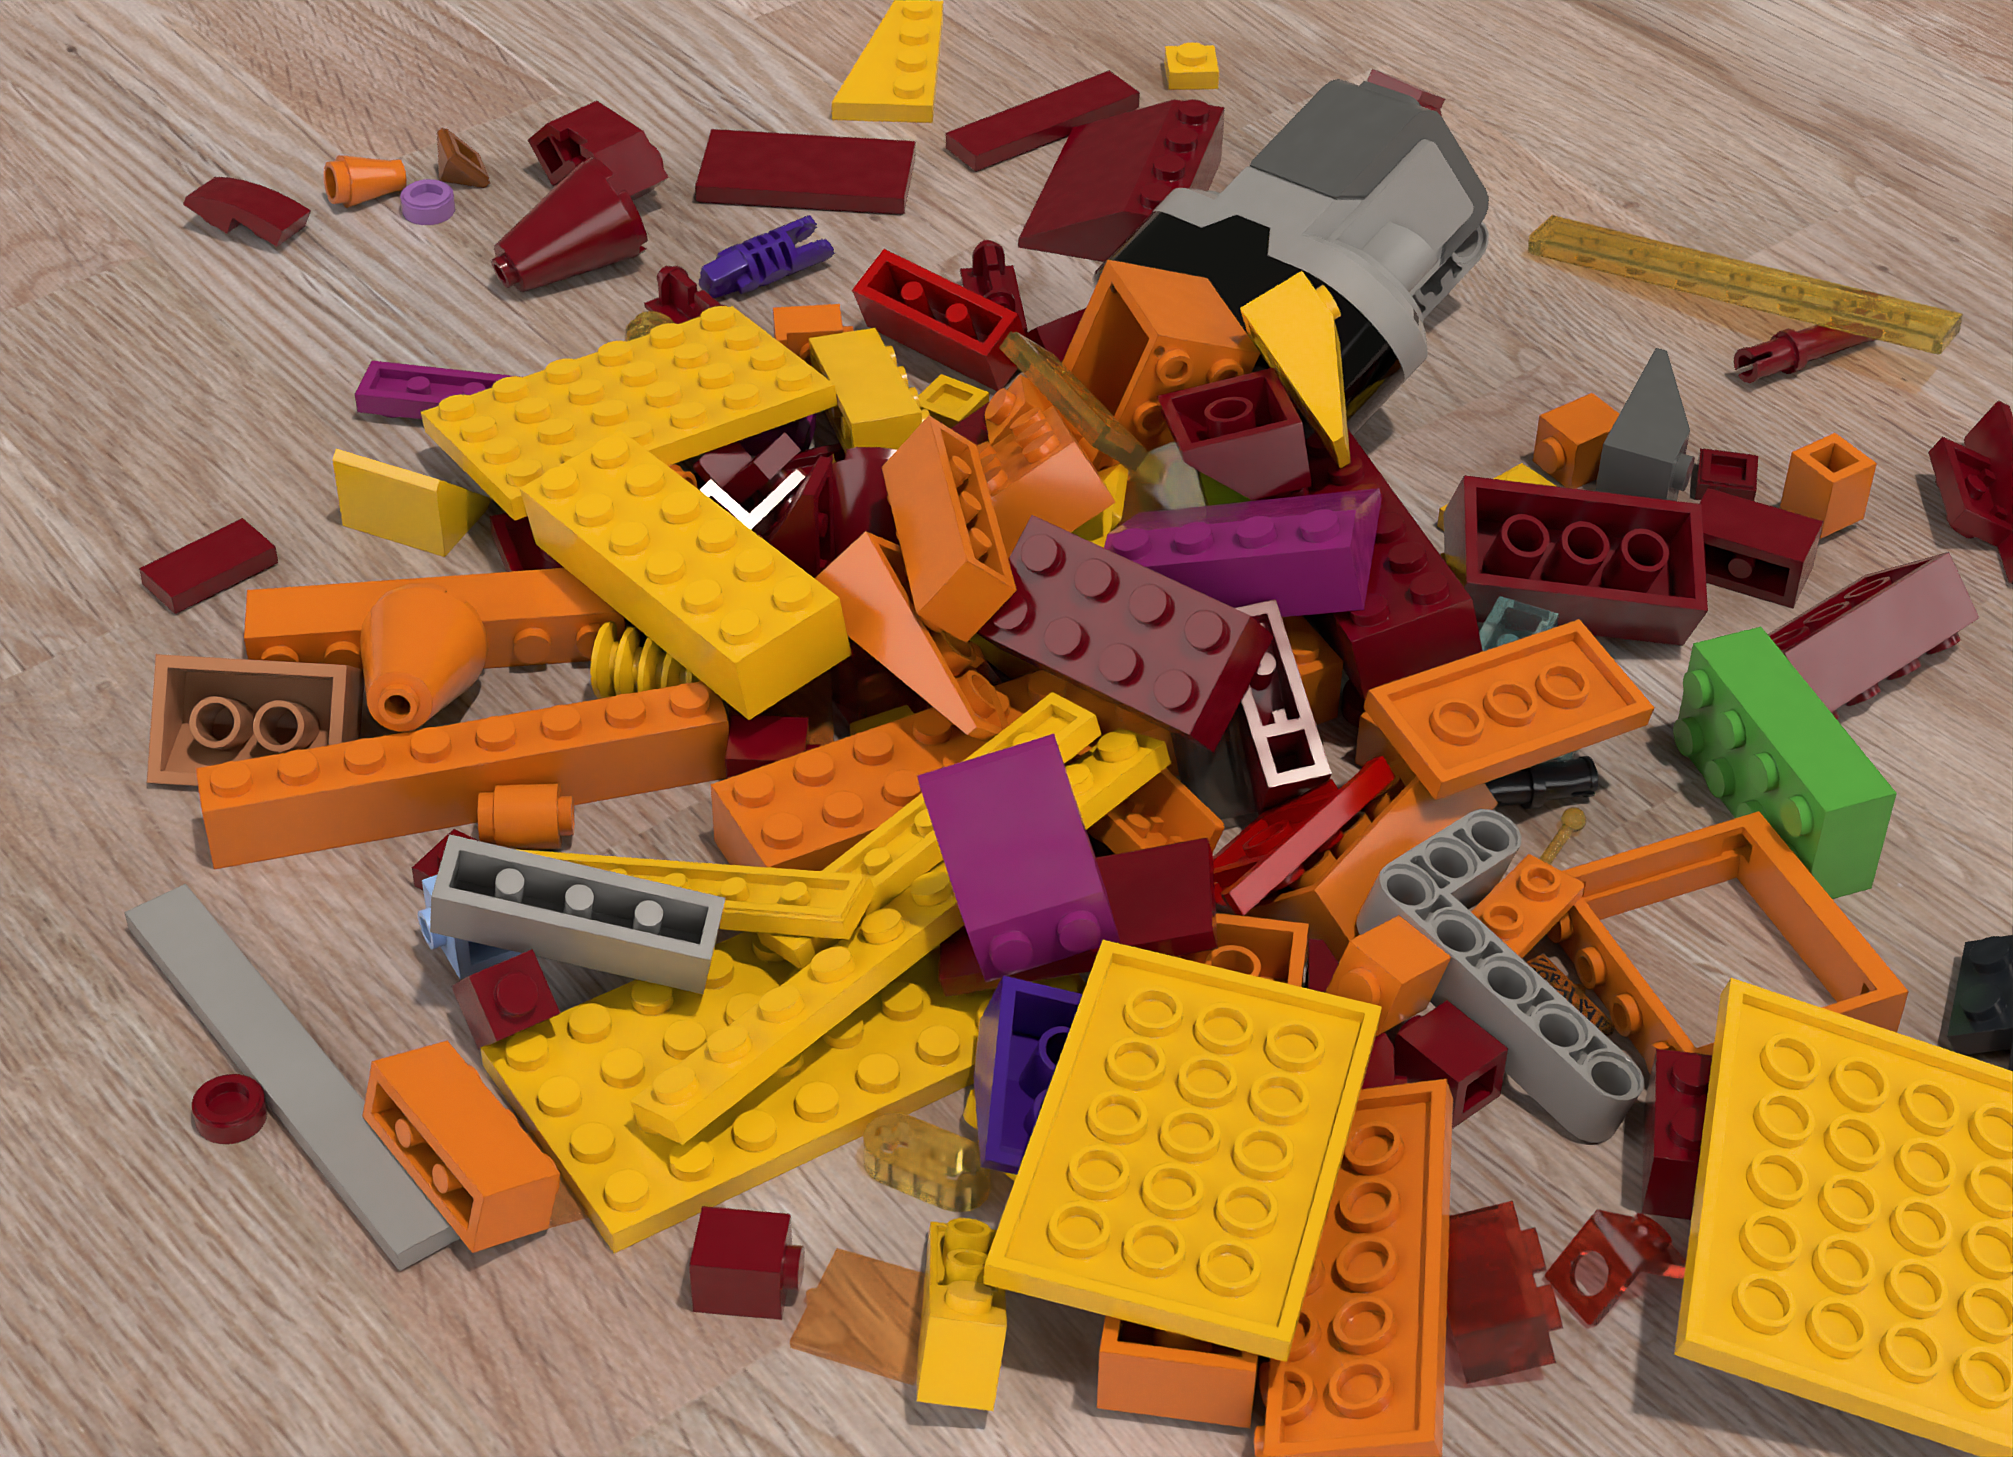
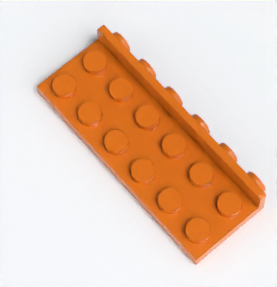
[1254,1079,1453,1457]

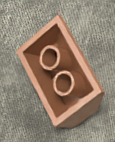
[147,654,364,786]

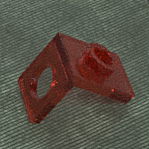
[1545,1209,1686,1326]

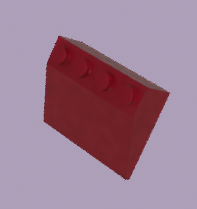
[1018,99,1225,272]

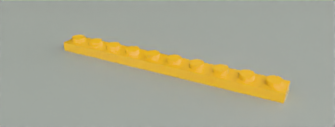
[630,728,1171,1145]

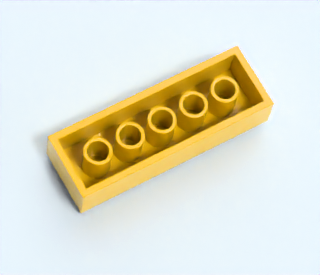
[519,430,852,720]

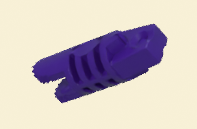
[699,215,835,298]

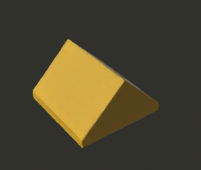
[332,449,491,557]

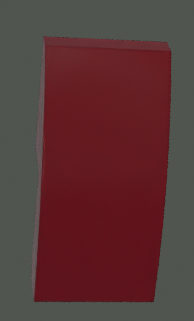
[183,177,311,247]

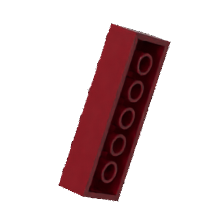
[1257,428,1483,702]

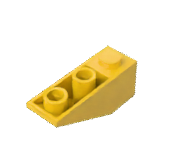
[916,1218,1007,1411]

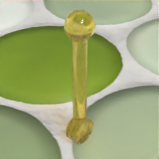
[1539,807,1587,865]

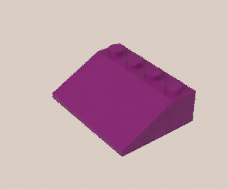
[1104,488,1382,617]

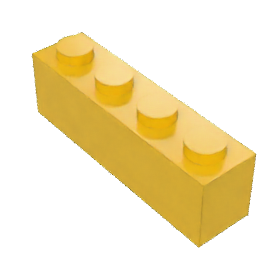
[809,328,930,454]

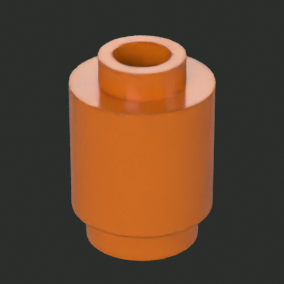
[478,783,575,850]

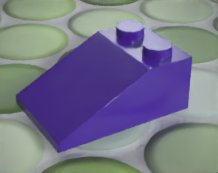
[974,976,1083,1175]

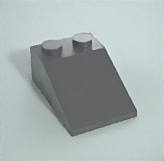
[1595,348,1695,501]

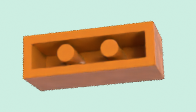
[362,1041,560,1253]

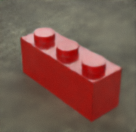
[852,249,1031,391]

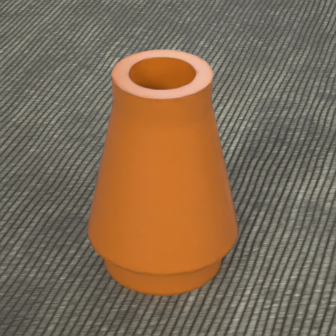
[323,155,407,208]

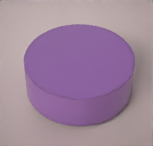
[400,179,455,225]

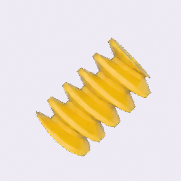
[590,621,723,701]

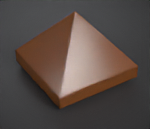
[437,127,490,188]

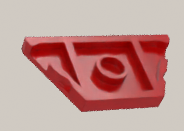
[1213,755,1396,916]

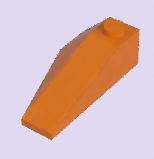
[815,531,1009,742]

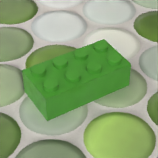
[1673,626,1897,899]

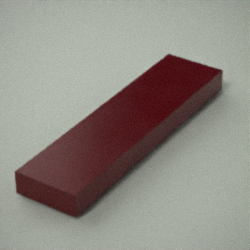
[946,70,1140,172]

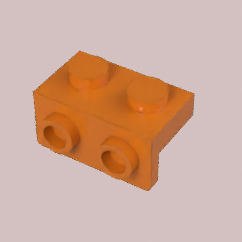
[1087,768,1224,854]
[1471,854,1584,958]

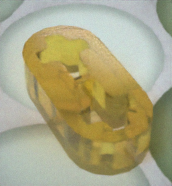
[863,1113,992,1212]

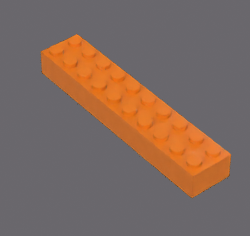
[711,615,1343,871]

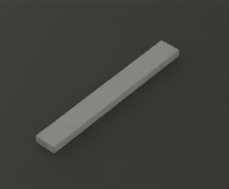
[125,884,460,1271]

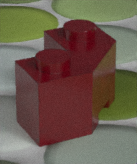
[528,101,669,200]

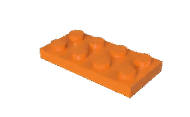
[1363,619,1655,800]

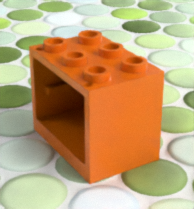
[1049,260,1260,487]

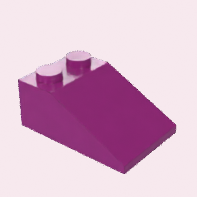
[917,734,1120,982]

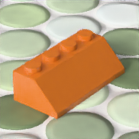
[1244,758,1498,963]

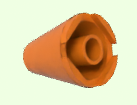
[360,583,488,732]

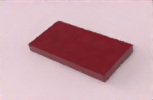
[695,129,916,215]
[939,837,1218,997]

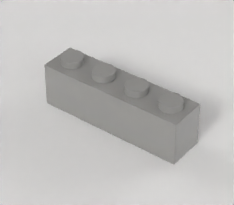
[430,834,725,994]

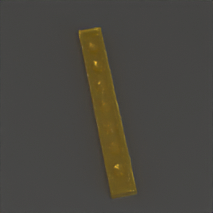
[1528,215,1963,355]

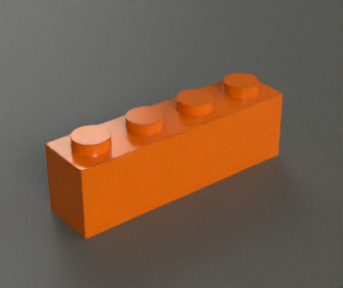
[882,416,1017,643]

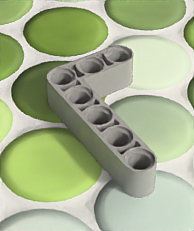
[1356,809,1644,1143]

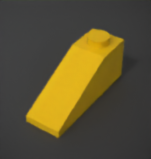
[1240,271,1350,469]

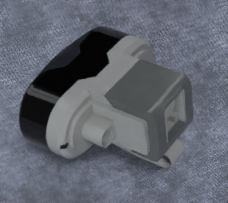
[1092,79,1489,439]

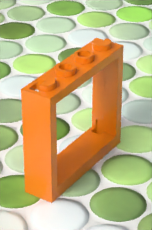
[1546,811,1909,1075]

